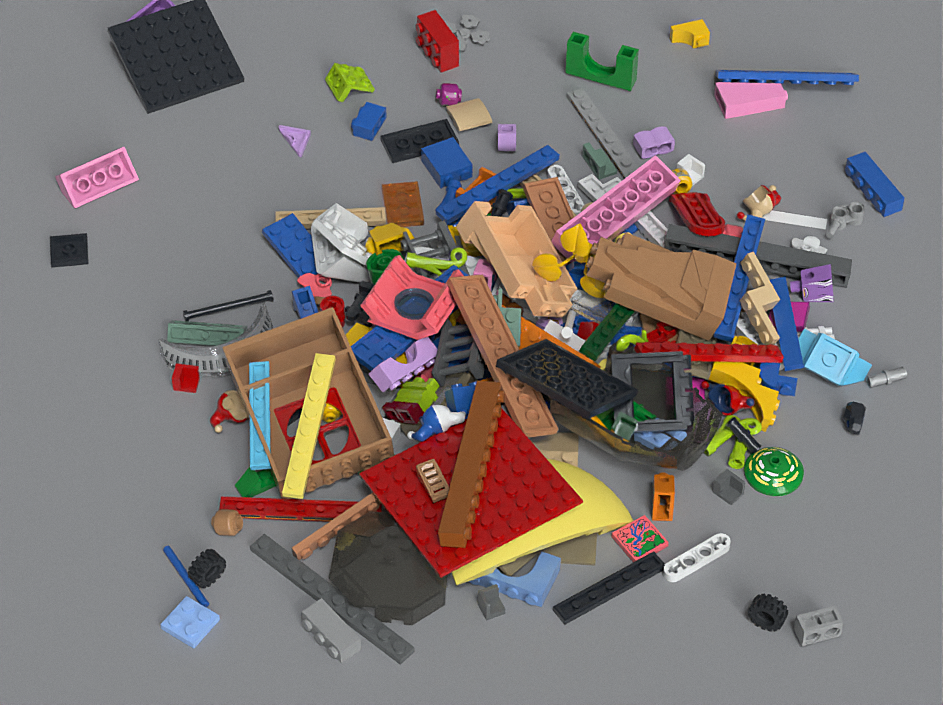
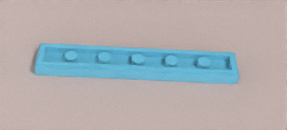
[249,361,271,470]

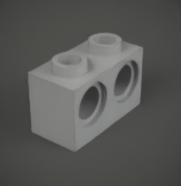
[794,605,843,646]

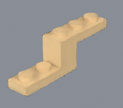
[740,252,780,345]

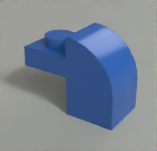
[759,362,798,396]

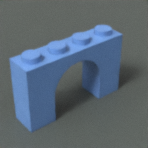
[469,552,561,607]

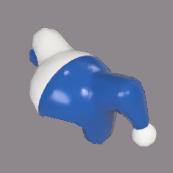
[407,405,468,442]

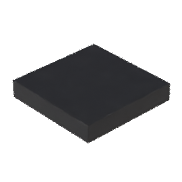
[50,233,89,268]

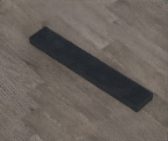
[553,551,665,625]

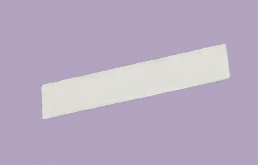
[762,210,827,229]

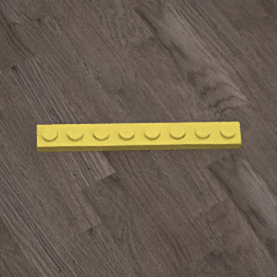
[282,353,336,499]

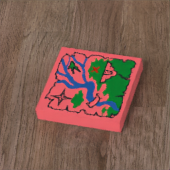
[612,515,669,562]

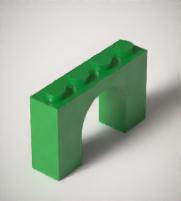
[566,32,639,91]

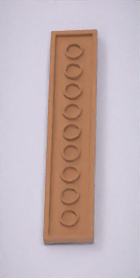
[447,274,558,437]

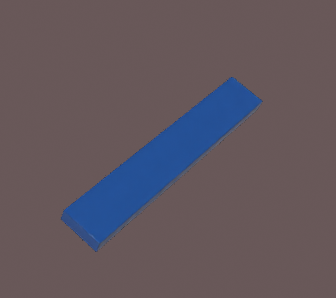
[770,276,804,371]

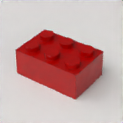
[415,10,459,73]

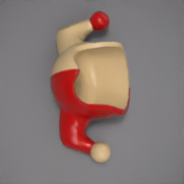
[737,185,781,221]
[210,390,248,433]

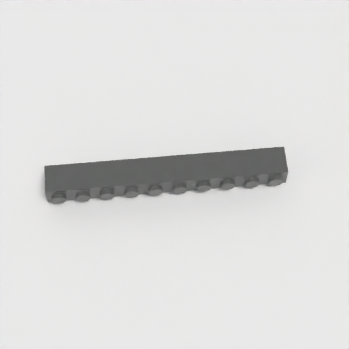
[664,224,852,288]

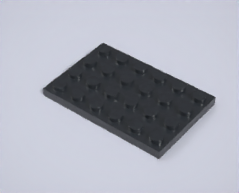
[496,339,638,419]

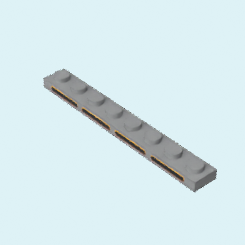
[567,88,639,180]

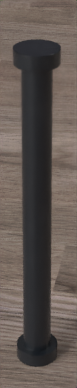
[183,290,274,321]

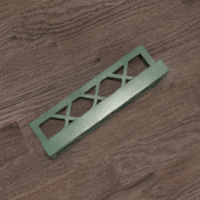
[167,320,247,346]

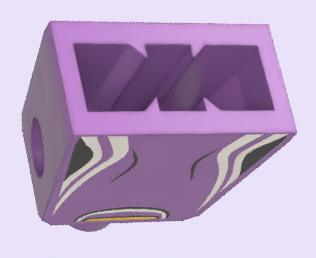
[790,264,834,302]

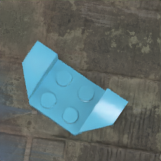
[798,329,872,386]

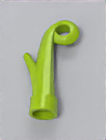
[406,247,467,276]
[616,330,648,351]
[723,415,748,469]
[699,418,762,456]

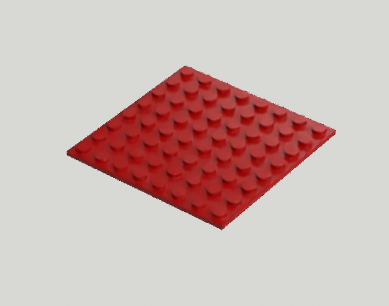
[359,408,583,578]

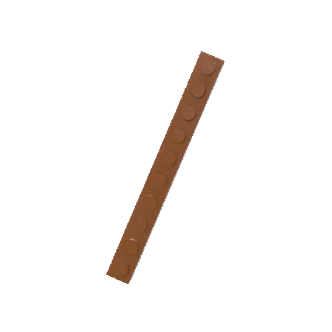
[438,381,505,548]

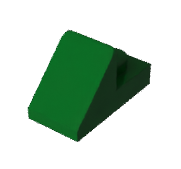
[235,467,276,498]

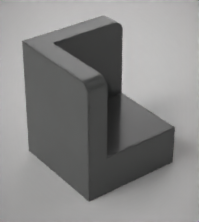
[713,469,745,505]
[478,584,506,621]

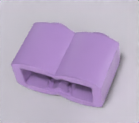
[633,126,675,159]

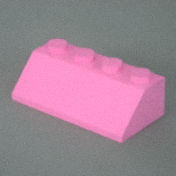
[55,147,139,208]

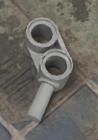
[826,201,865,238]

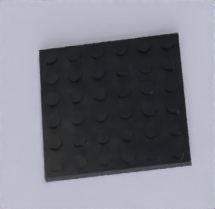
[107,0,245,114]

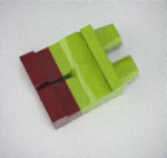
[382,377,440,424]

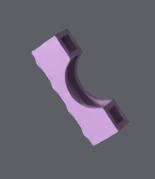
[369,337,438,392]

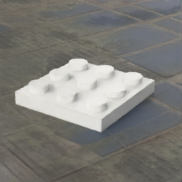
[312,219,372,266]

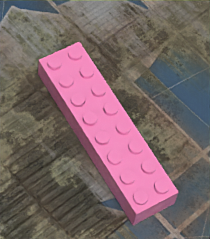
[551,155,681,262]

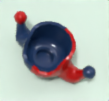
[701,381,755,416]

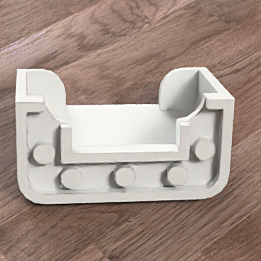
[311,203,370,283]

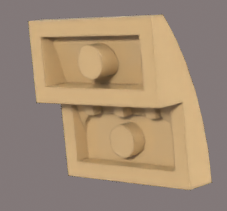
[446,98,492,131]

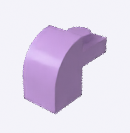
[498,124,516,151]

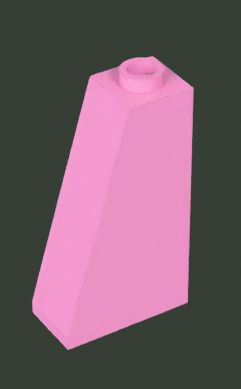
[714,82,788,119]

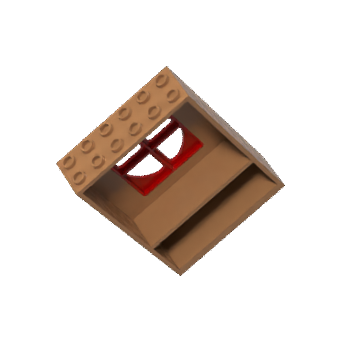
[222,307,394,499]

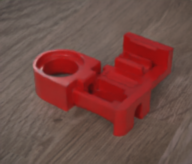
[647,321,677,343]

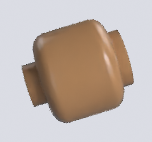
[211,509,243,536]

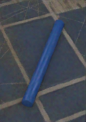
[163,545,209,608]

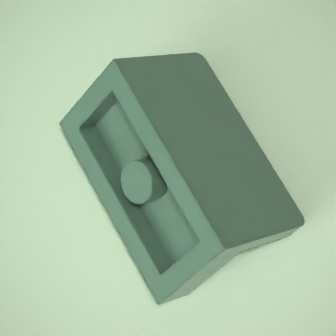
[582,142,617,180]

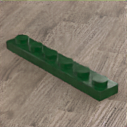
[579,303,636,361]

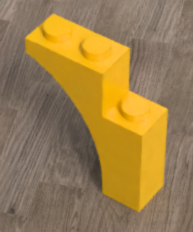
[708,362,780,432]

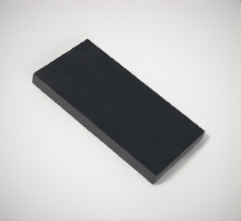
[381,119,459,164]

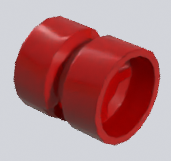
[320,296,345,328]

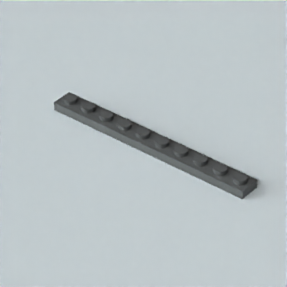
[250,534,415,665]

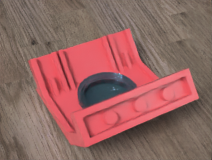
[360,255,464,340]

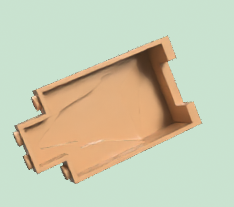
[456,201,577,317]

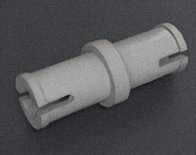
[866,366,907,388]

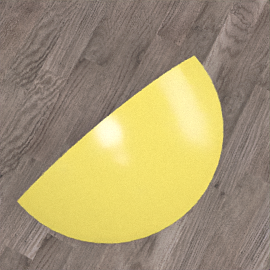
[451,459,634,586]

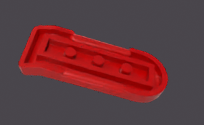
[669,192,725,236]

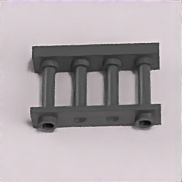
[400,220,470,277]
[432,318,486,387]

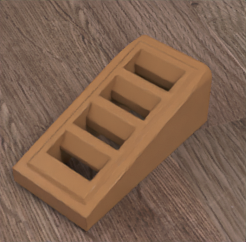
[416,459,449,503]

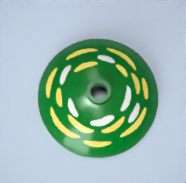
[744,447,804,496]

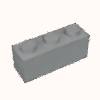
[301,598,361,664]

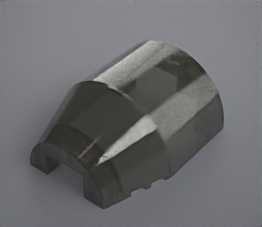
[550,339,723,471]

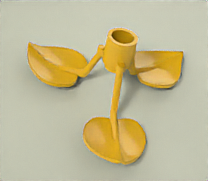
[532,223,606,298]

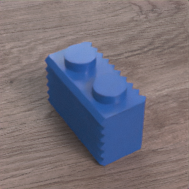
[351,102,387,141]

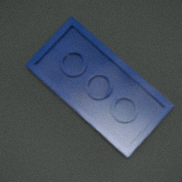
[262,213,319,278]

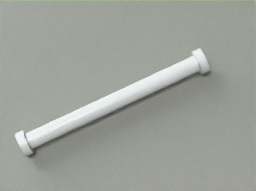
[561,302,579,338]

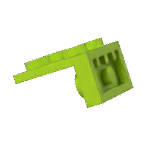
[325,63,375,102]

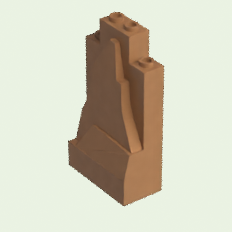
[586,232,736,341]

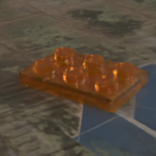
[382,181,424,227]

